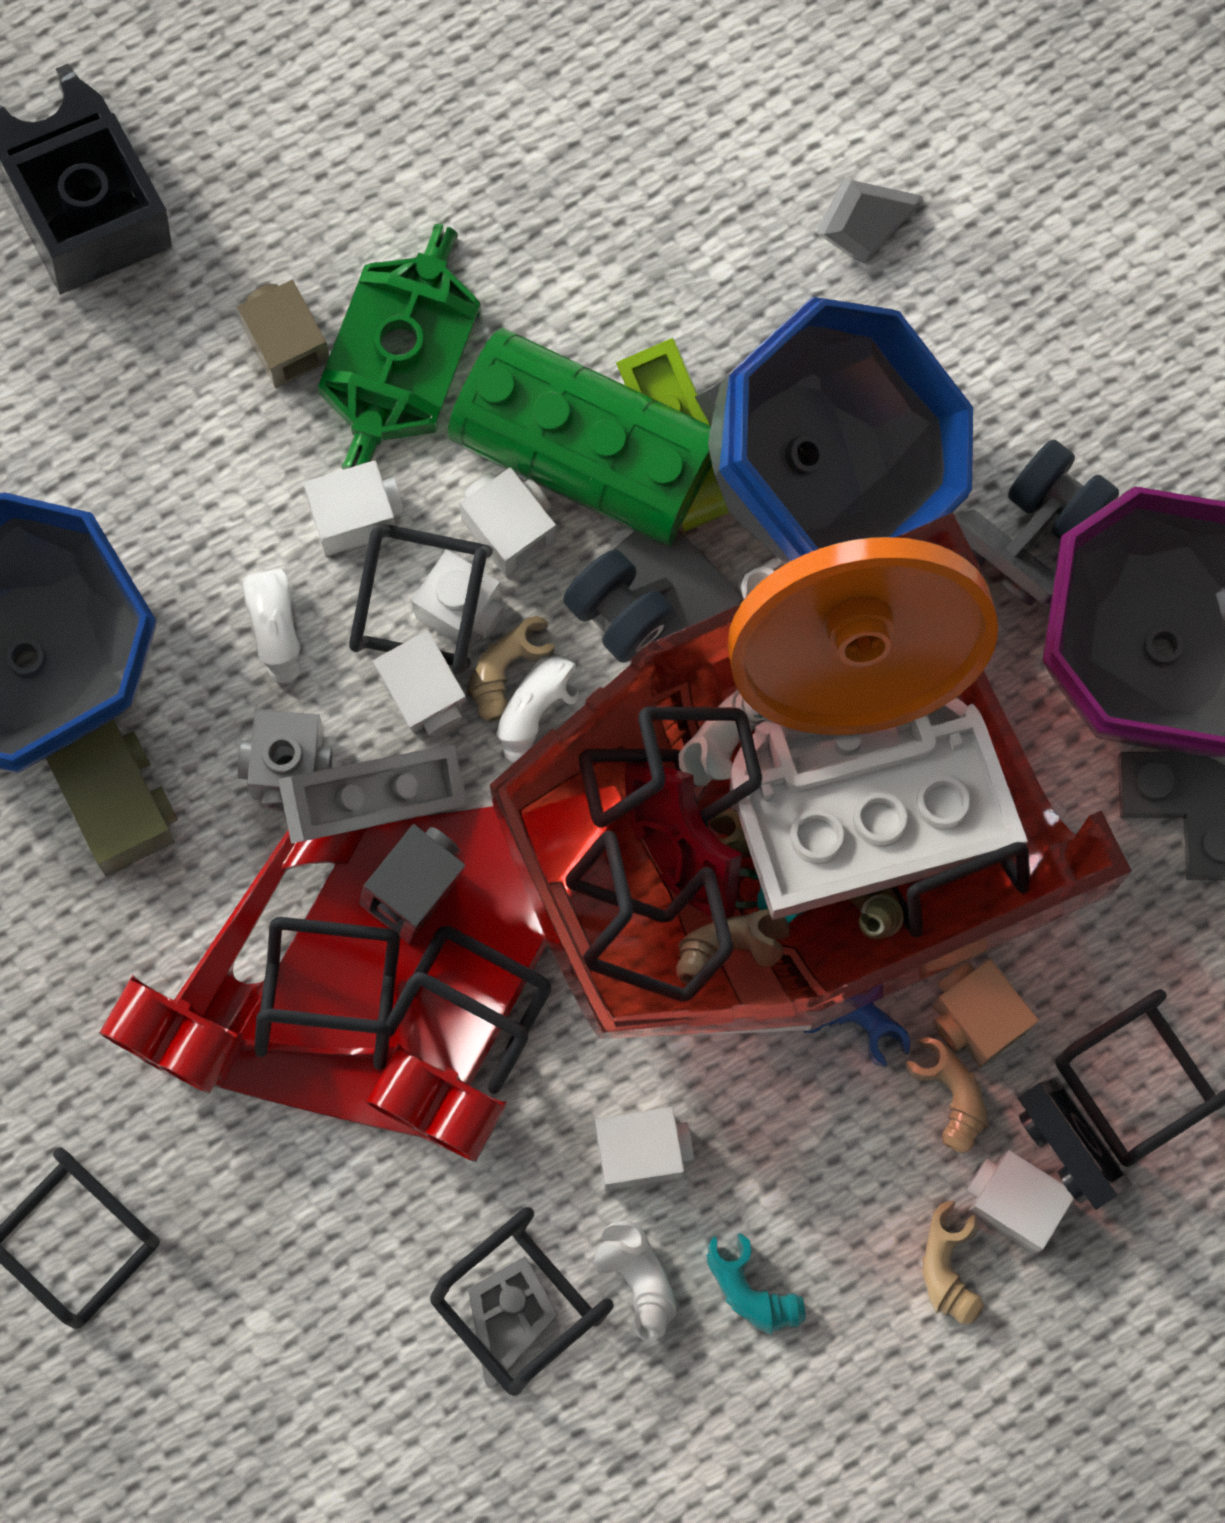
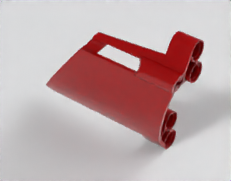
[99,784,621,1162]

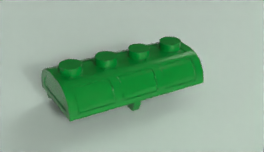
[447,327,712,547]

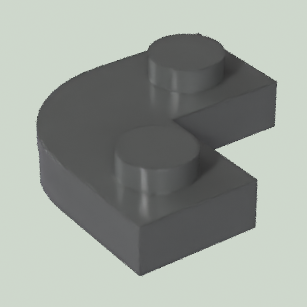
[1118,752,1225,880]

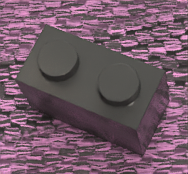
[358,824,465,944]

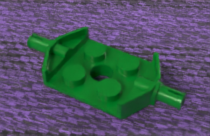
[318,224,481,470]

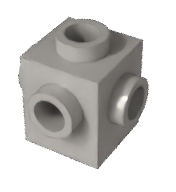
[238,709,333,811]

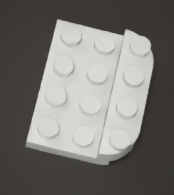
[730,698,1028,920]

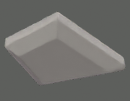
[816,178,923,263]
[468,1256,558,1388]

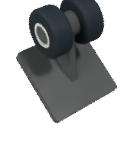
[945,440,1119,606]
[563,530,742,680]

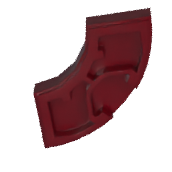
[625,762,742,918]

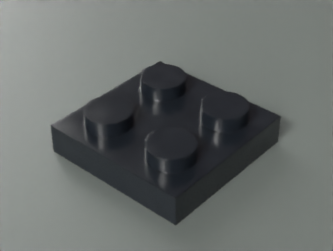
[1018,1077,1133,1210]

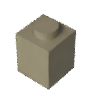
[237,279,329,388]

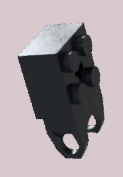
[0,64,172,295]

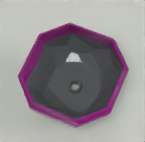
[1042,486,1225,757]

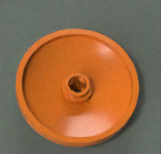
[728,537,998,735]

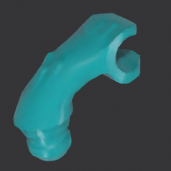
[706,1233,806,1335]

